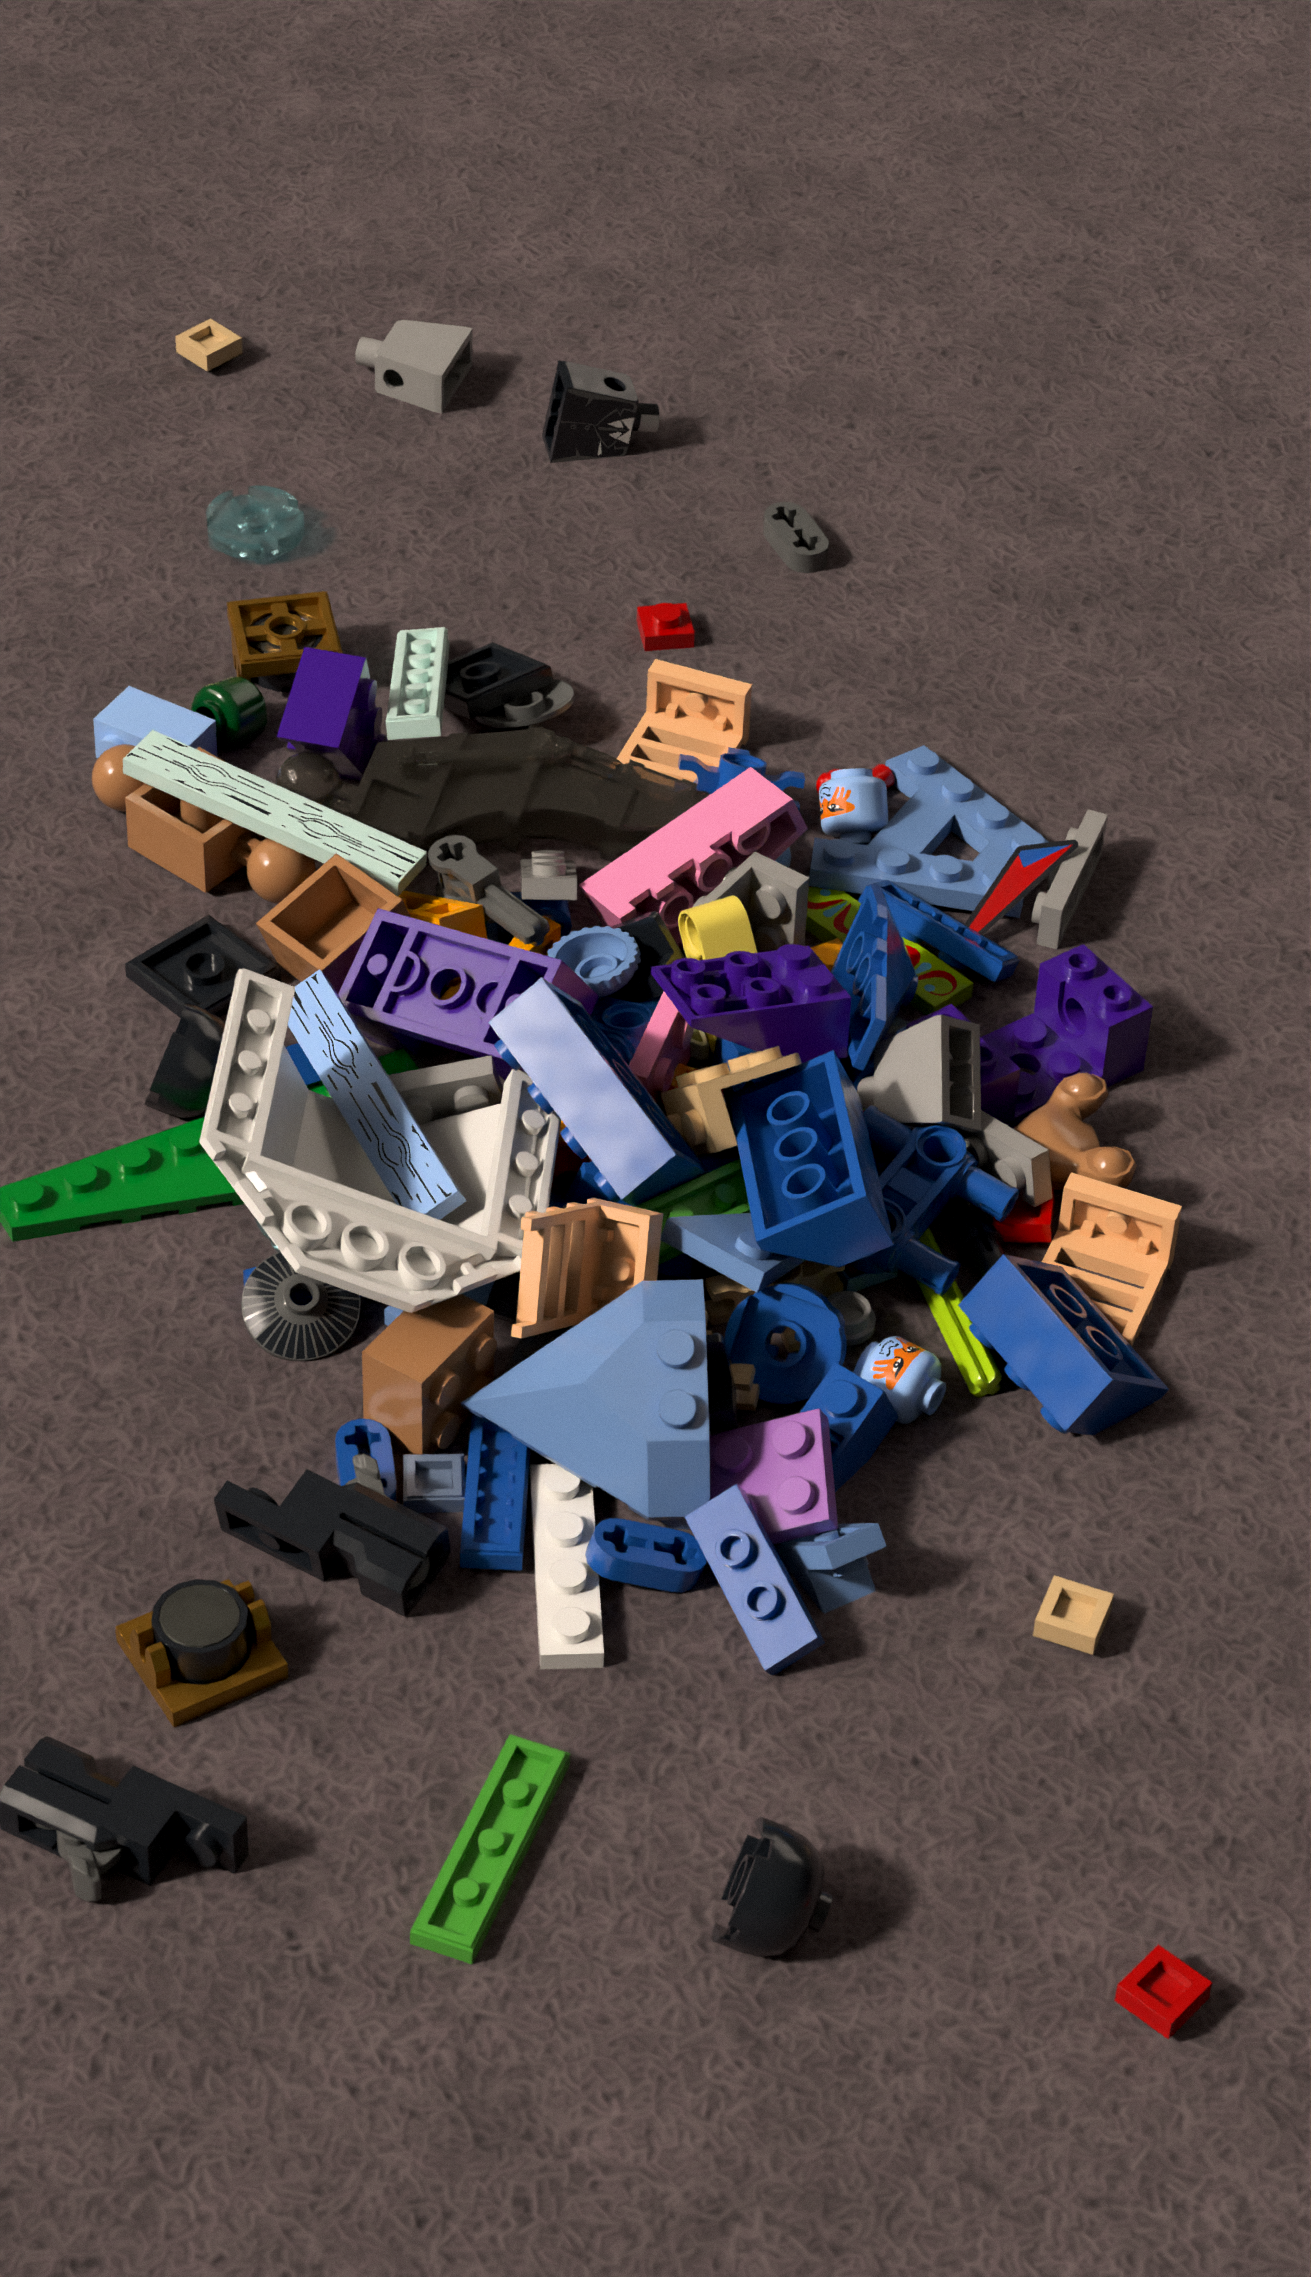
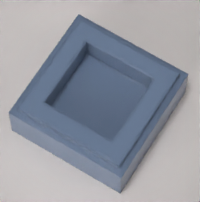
[403,1454,465,1513]

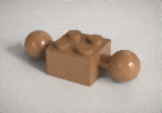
[92,744,316,904]

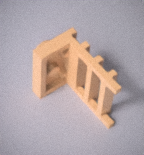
[609,659,752,803]
[1042,1172,1182,1346]
[511,1198,663,1339]

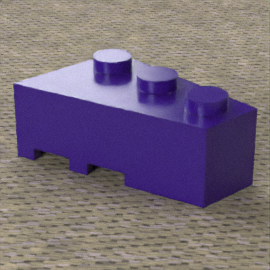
[276,647,388,783]

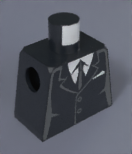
[542,360,660,463]

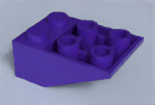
[651,944,852,1063]

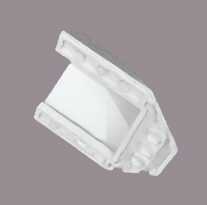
[199,968,561,1313]

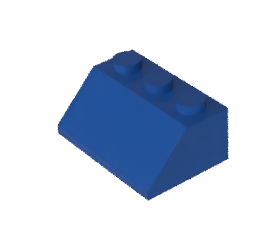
[958,1254,1169,1436]

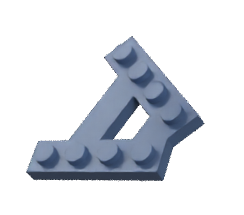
[809,745,1049,918]

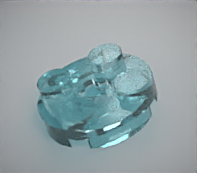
[206,485,305,565]

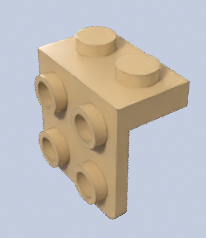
[660,1046,802,1156]

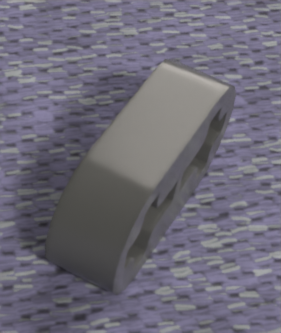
[763,502,829,573]

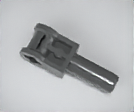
[428,835,550,946]

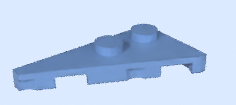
[661,1213,806,1293]

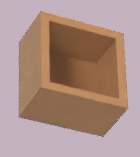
[256,853,412,994]
[362,1294,497,1454]

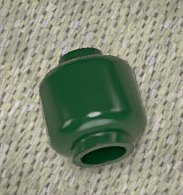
[191,677,267,750]

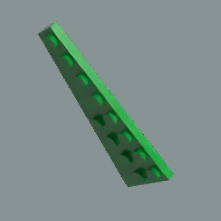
[0,1048,419,1242]

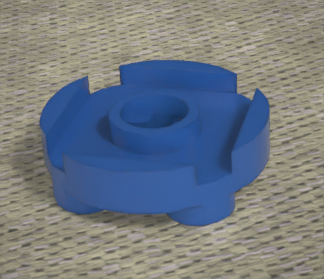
[724,1283,847,1404]

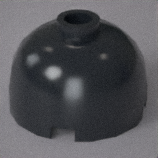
[144,1002,226,1118]
[712,1817,832,1957]

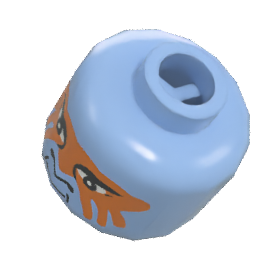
[819,768,889,845]
[854,1336,946,1424]

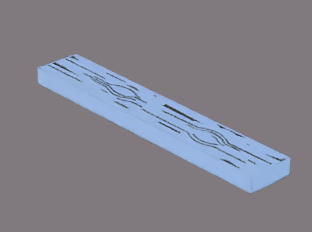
[288,969,466,1220]

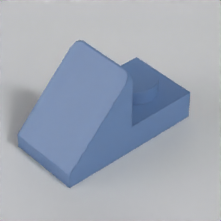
[774,1523,887,1613]

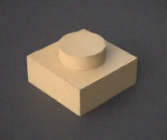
[175,318,242,372]
[1033,1575,1114,1655]

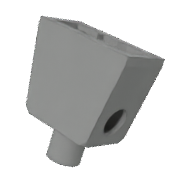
[355,320,473,414]
[857,1014,981,1132]

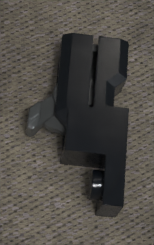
[214,1454,451,1617]
[0,1736,249,1902]

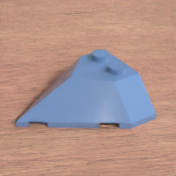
[461,1279,710,1521]

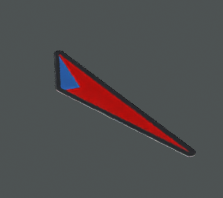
[940,840,1078,965]

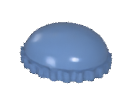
[547,926,641,998]

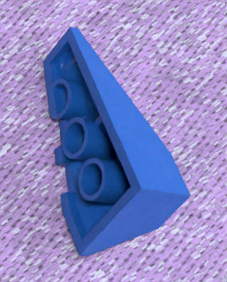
[830,884,918,1071]

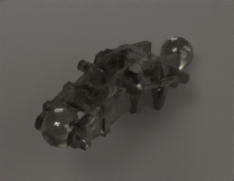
[274,725,711,868]

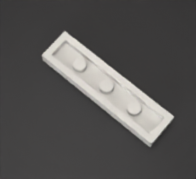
[529,1464,604,1669]

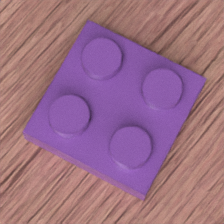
[709,1408,838,1544]

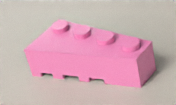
[579,767,808,950]

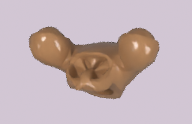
[1013,1072,1137,1190]

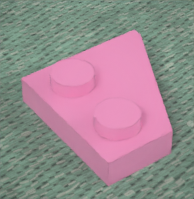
[629,991,694,1103]

